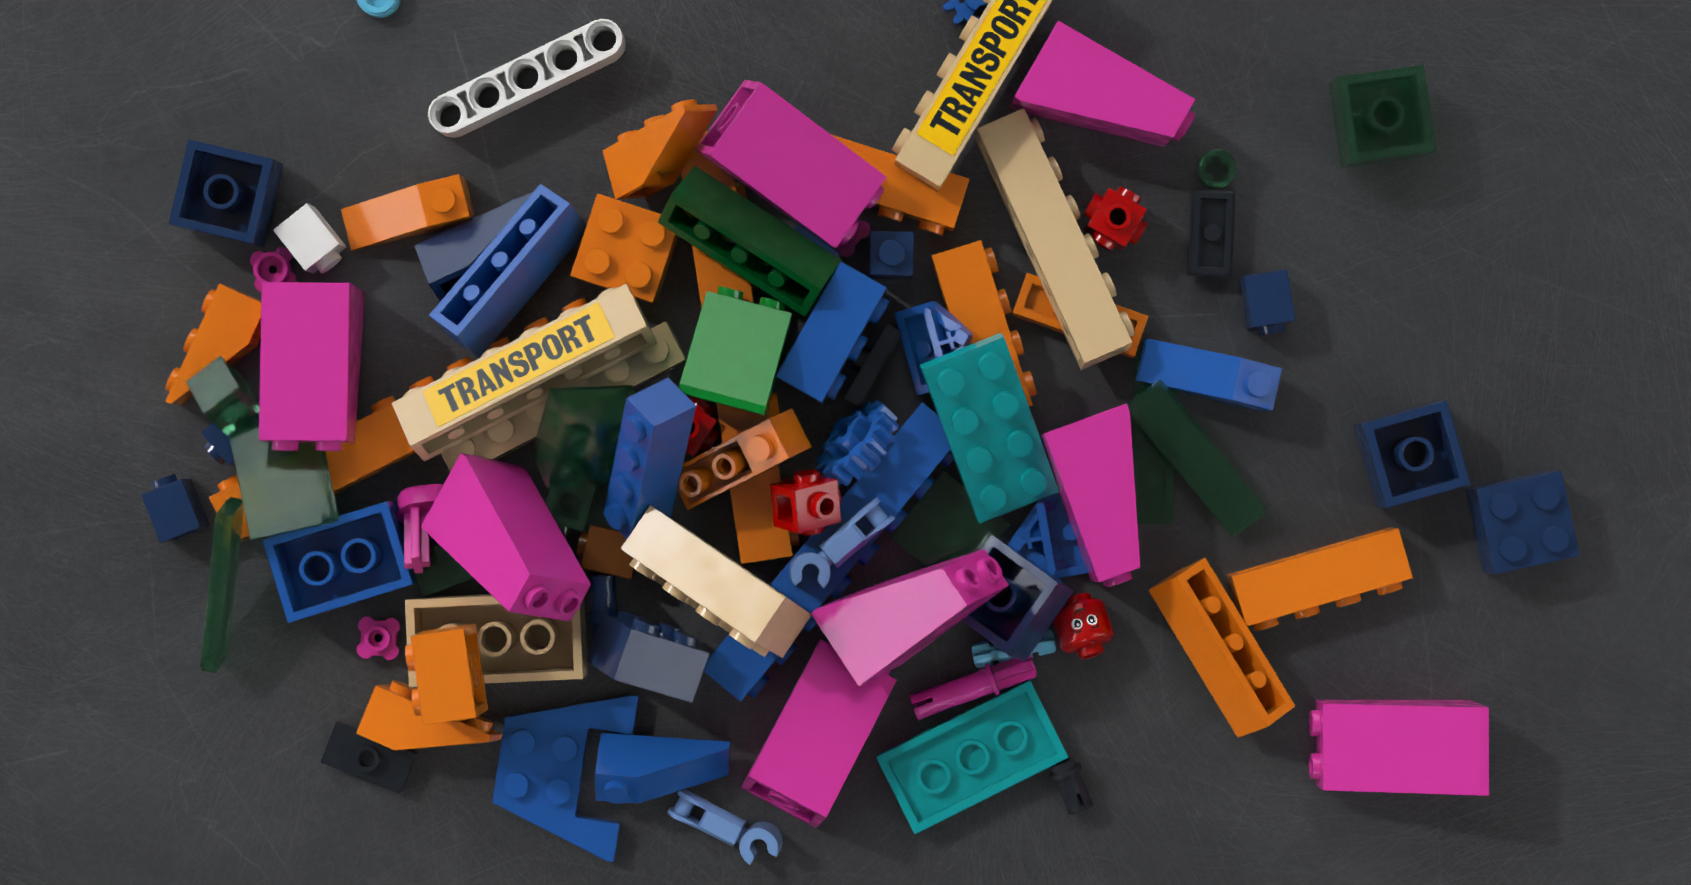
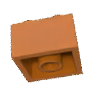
[570,193,679,305]
[405,623,488,725]

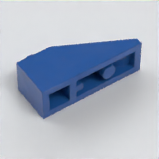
[1135,338,1282,411]
[595,733,730,804]

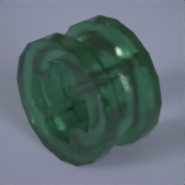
[1196,149,1237,188]

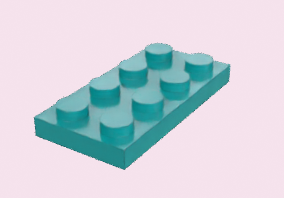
[920,333,1059,524]
[876,680,1069,834]

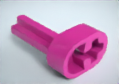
[398,484,444,573]

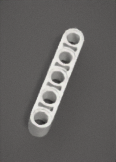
[428,19,626,138]

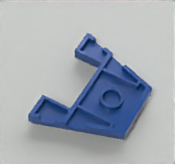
[492,694,640,862]

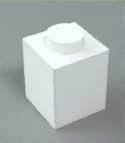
[273,203,346,274]

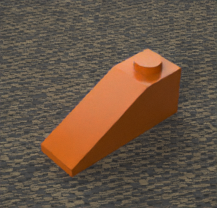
[341,174,475,251]

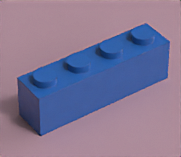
[429,184,587,359]
[603,378,696,539]

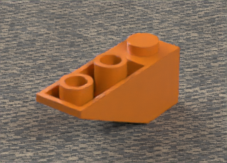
[602,99,718,199]
[165,283,261,405]
[677,408,812,510]
[356,680,503,750]

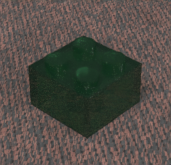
[1329,64,1436,168]
[532,385,635,488]

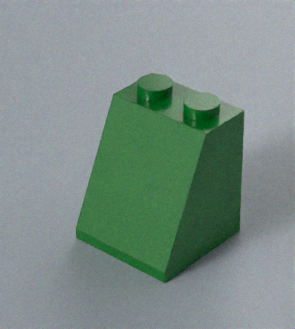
[678,286,793,416]

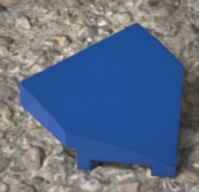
[894,301,973,395]
[1008,492,1089,578]

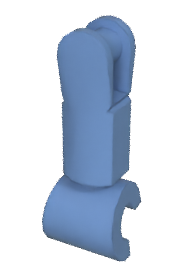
[788,497,895,588]
[667,789,783,865]

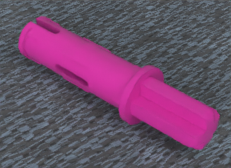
[909,655,1037,721]

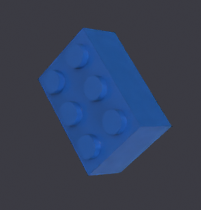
[776,262,889,404]
[262,500,421,623]

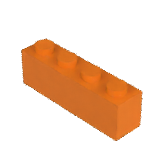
[831,134,970,236]
[930,240,1037,406]
[1226,527,1413,631]
[1148,558,1295,738]

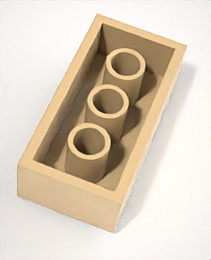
[621,505,811,658]
[405,594,588,687]

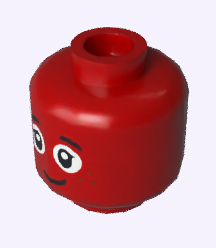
[1052,593,1114,660]

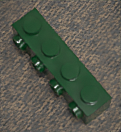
[657,166,842,317]

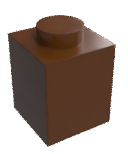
[576,524,636,579]

